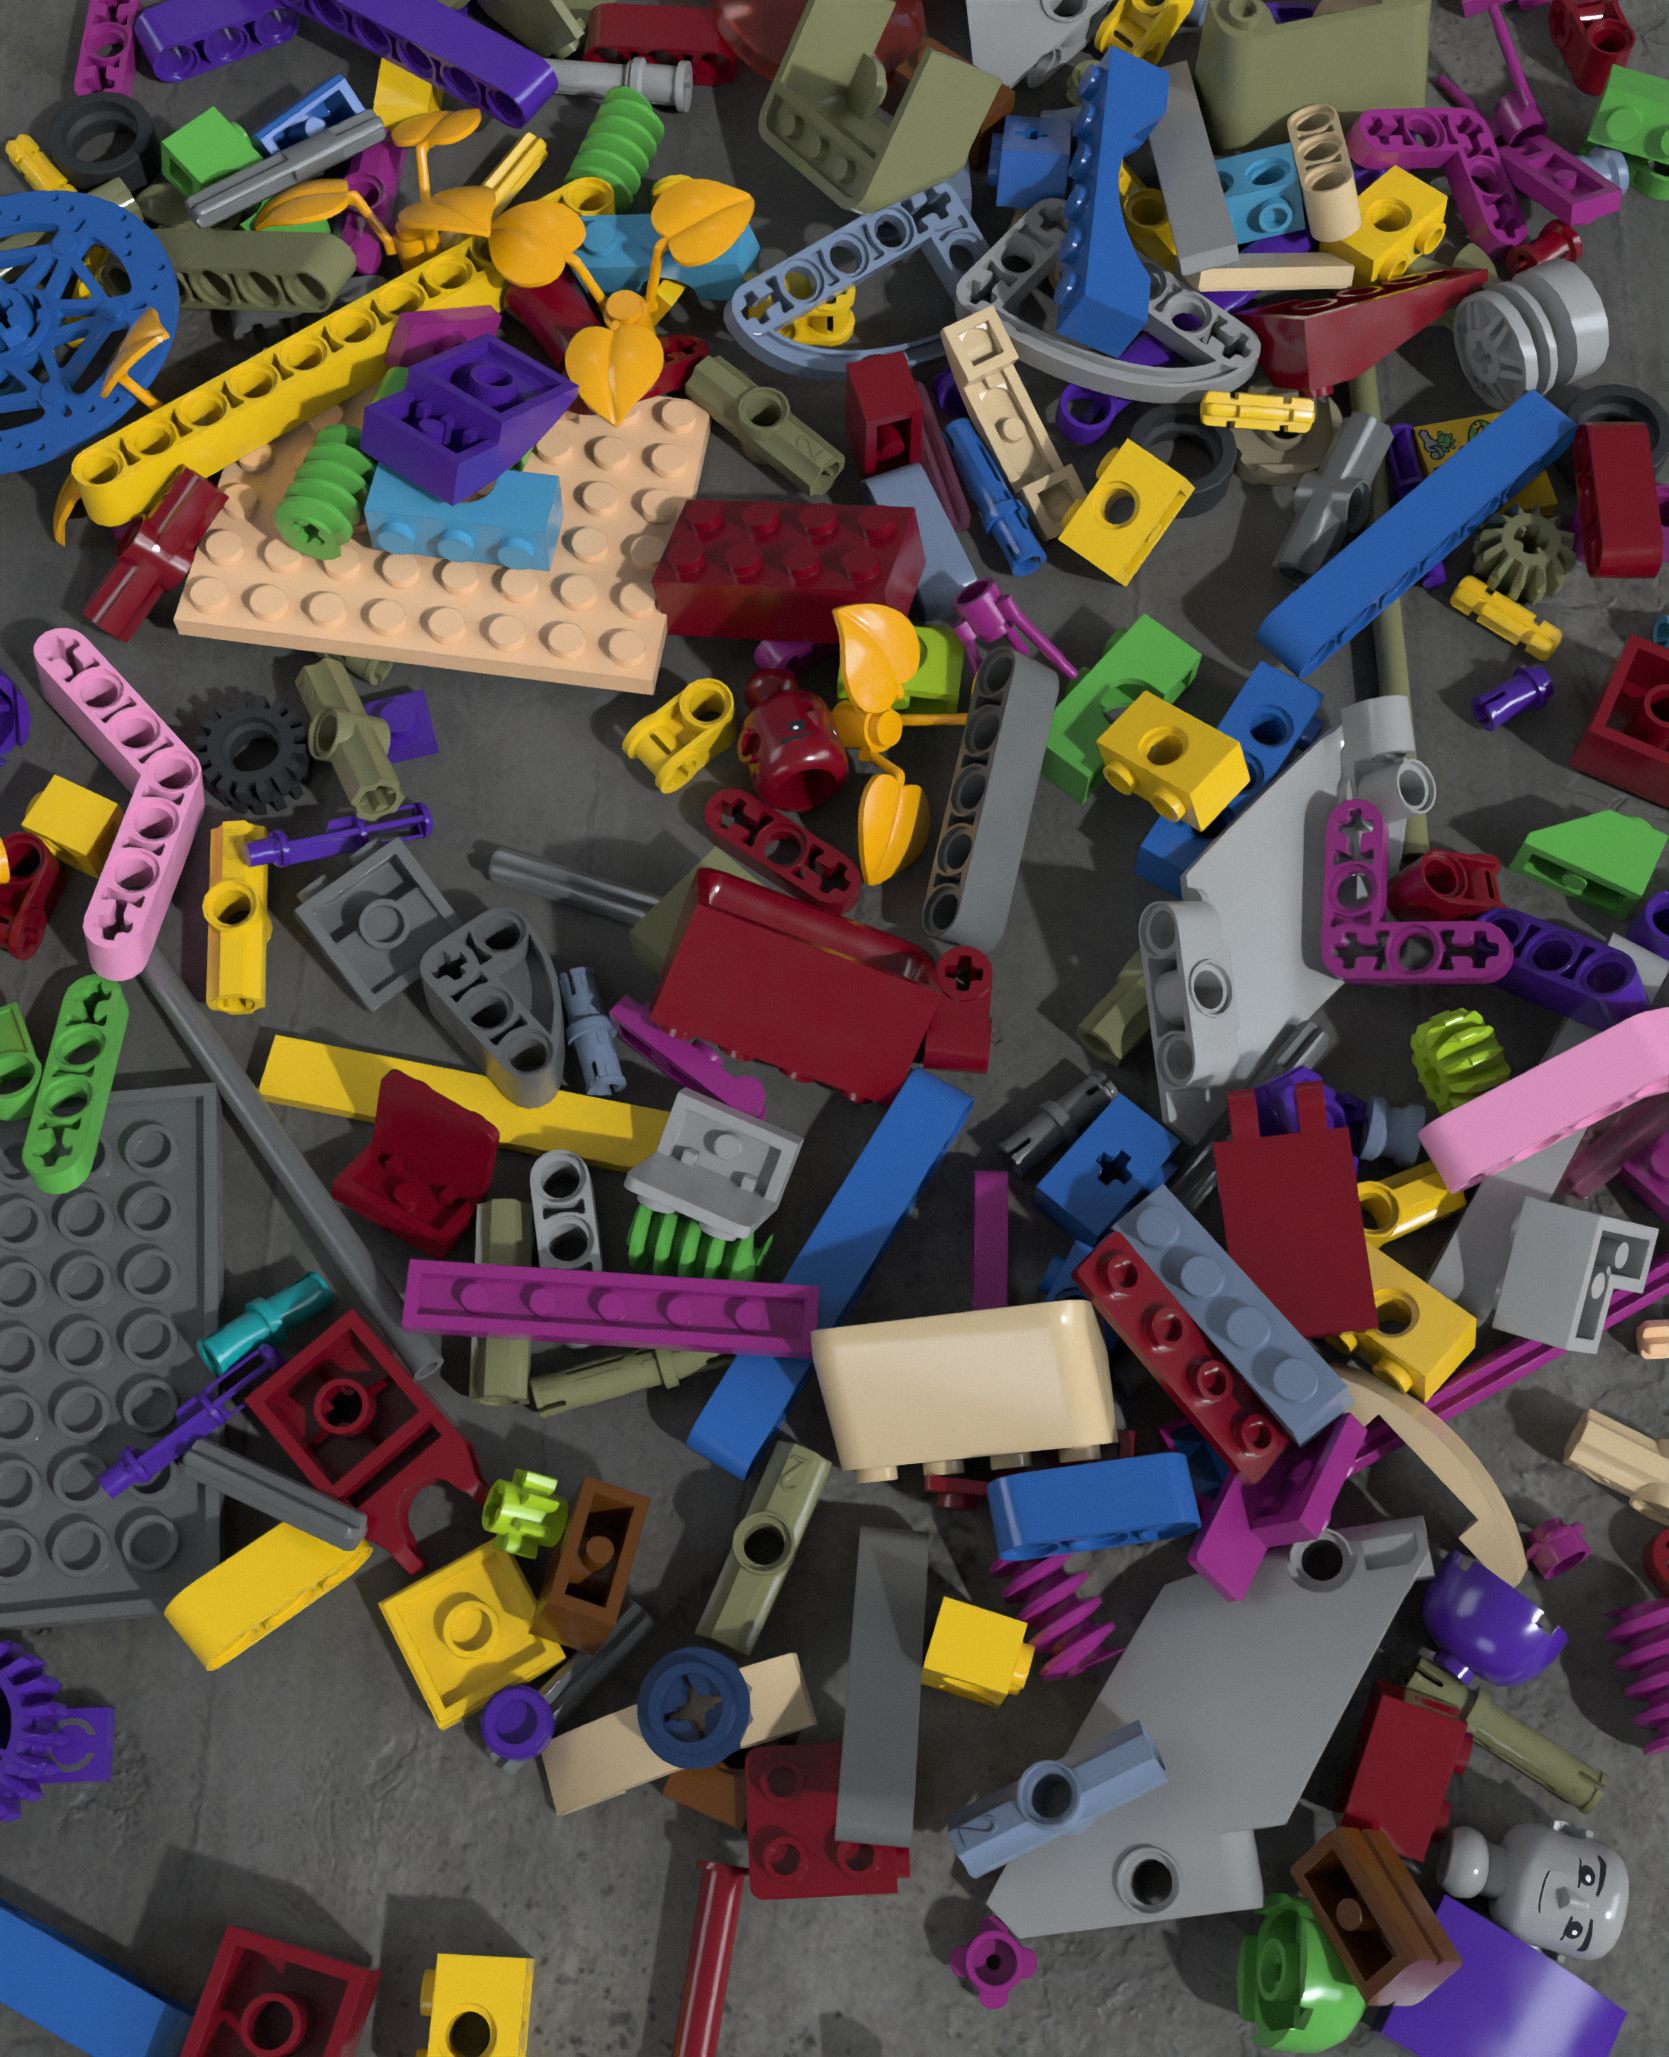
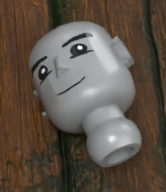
[1436,1818,1629,1964]

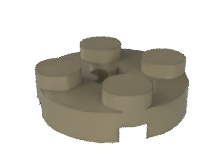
[1226,378,1343,487]

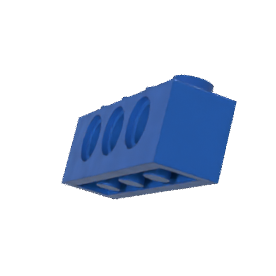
[1133,660,1325,900]

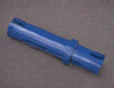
[939,418,1047,577]

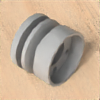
[1453,258,1609,411]

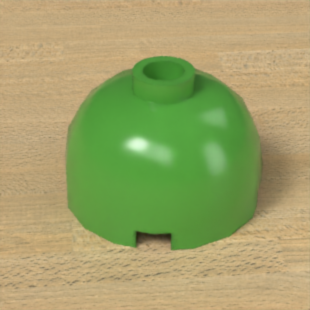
[1237,1892,1369,2053]

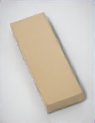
[1173,252,1355,292]

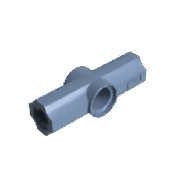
[946,1719,1171,1879]

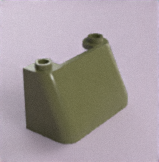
[1193,0,1432,156]

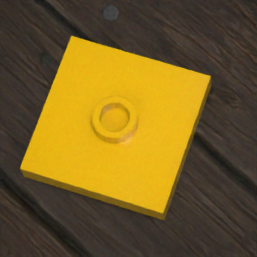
[378,1537,568,1731]

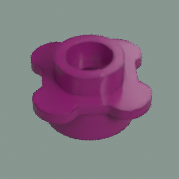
[950,1916,1037,2009]

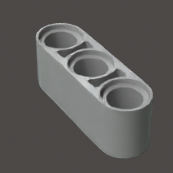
[530,1149,605,1350]

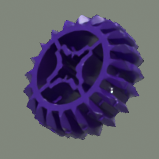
[0,1640,71,1822]

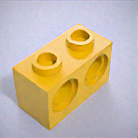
[921,1596,1035,1709]

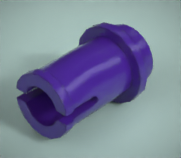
[1471,665,1554,732]

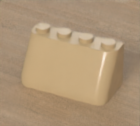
[810,1300,1118,1484]

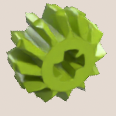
[1410,1008,1511,1115]

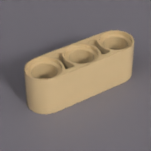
[1287,103,1362,242]

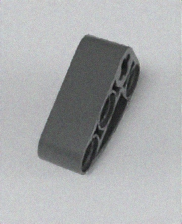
[420,907,565,1109]

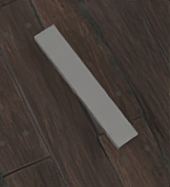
[1148,60,1240,276]

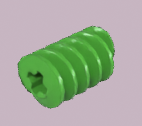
[563,86,665,213]
[274,424,378,560]
[626,1203,773,1282]

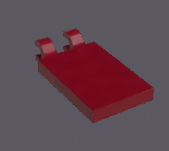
[1212,1080,1379,1339]

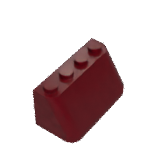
[649,868,943,1107]

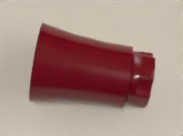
[504,263,605,374]

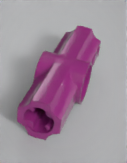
[333,128,407,278]

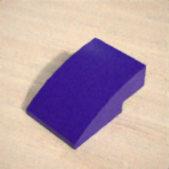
[360,333,579,506]
[1369,1894,1627,2057]

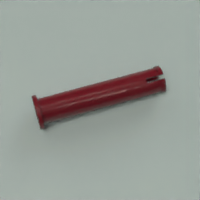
[672,1860,749,2057]

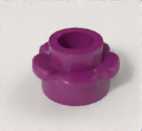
[1525,1517,1591,1580]

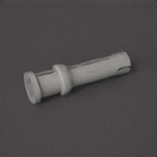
[543,57,693,113]

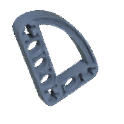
[724,182,1020,381]

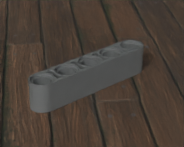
[921,645,1059,954]
[835,1526,929,1848]

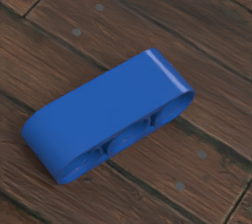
[986,1452,1201,1561]

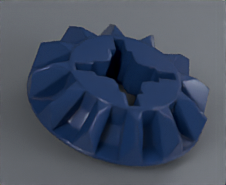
[637,1647,754,1769]

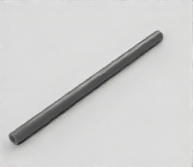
[122,929,444,1380]

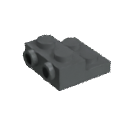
[293,837,464,1014]

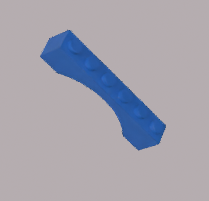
[1053,45,1170,359]

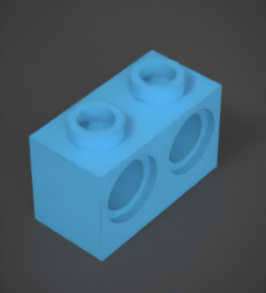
[1214,142,1306,245]

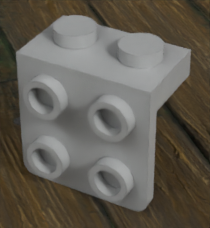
[624,1087,804,1241]

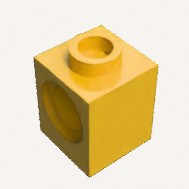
[21,775,125,879]

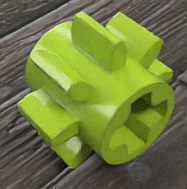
[482,1469,568,1559]

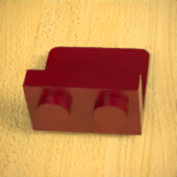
[331,1069,500,1261]
[745,1742,910,1901]

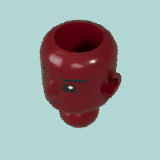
[737,666,849,812]

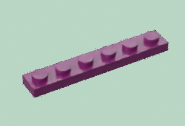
[401,1259,820,1359]

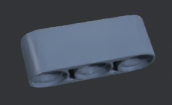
[860,462,977,625]

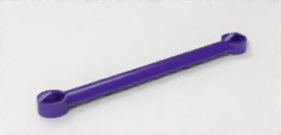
[1055,130,1417,444]

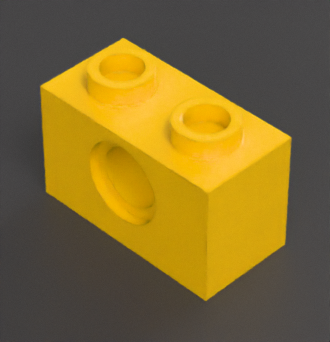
[1319,165,1448,289]
[1058,438,1195,587]
[1096,690,1251,832]
[1323,1241,1477,1405]
[415,1953,535,2057]

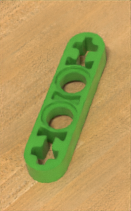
[22,974,129,1195]

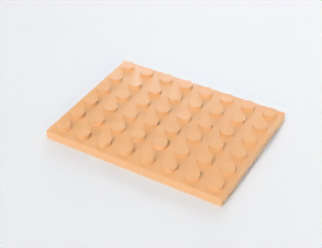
[173,348,713,695]

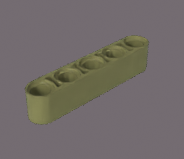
[98,229,357,313]

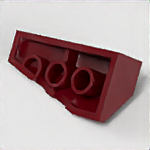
[1232,267,1488,398]

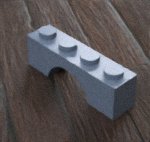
[1111,1184,1354,1449]

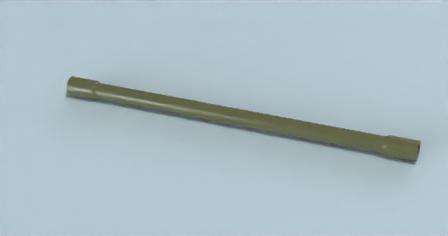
[1348,365,1430,868]

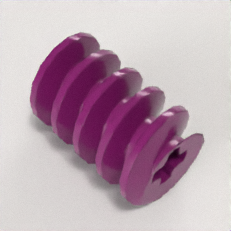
[989,1553,1126,1682]
[1600,1597,1669,1756]

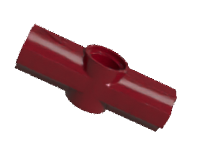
[81,464,230,643]

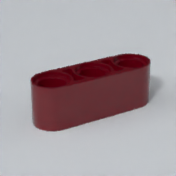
[583,3,742,87]
[1573,422,1664,579]

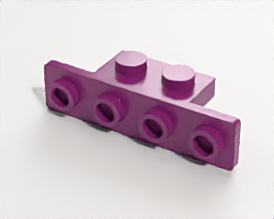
[1187,1412,1368,1602]

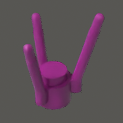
[1436,3,1549,148]
[951,577,1078,680]

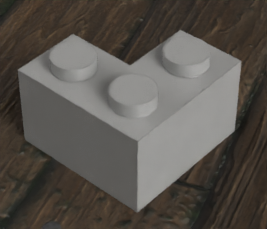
[1492,1196,1659,1354]

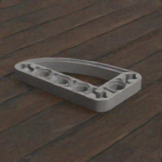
[954,198,1261,404]

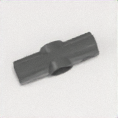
[1271,411,1394,588]

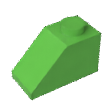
[1508,809,1669,922]

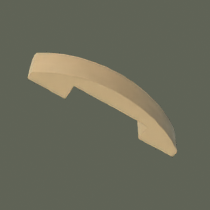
[940,305,1088,543]
[1329,1362,1528,1588]
[541,1653,818,1816]

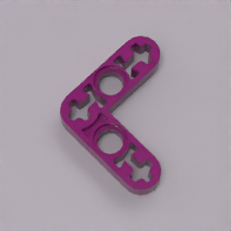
[1344,107,1528,262]
[1321,799,1514,984]

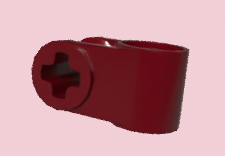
[1548,0,1636,96]
[0,832,67,961]
[1386,849,1509,922]
[923,946,993,1075]

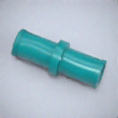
[196,1271,334,1377]

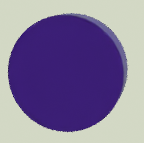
[481,1685,555,1762]

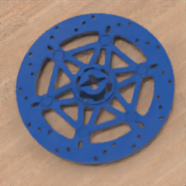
[0,190,180,475]

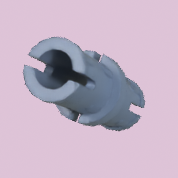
[557,967,627,1098]

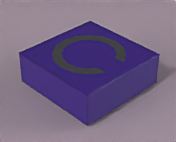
[35,1707,115,1785]

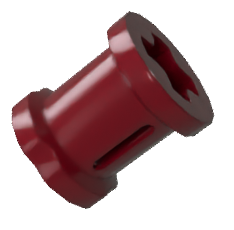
[1505,219,1583,280]

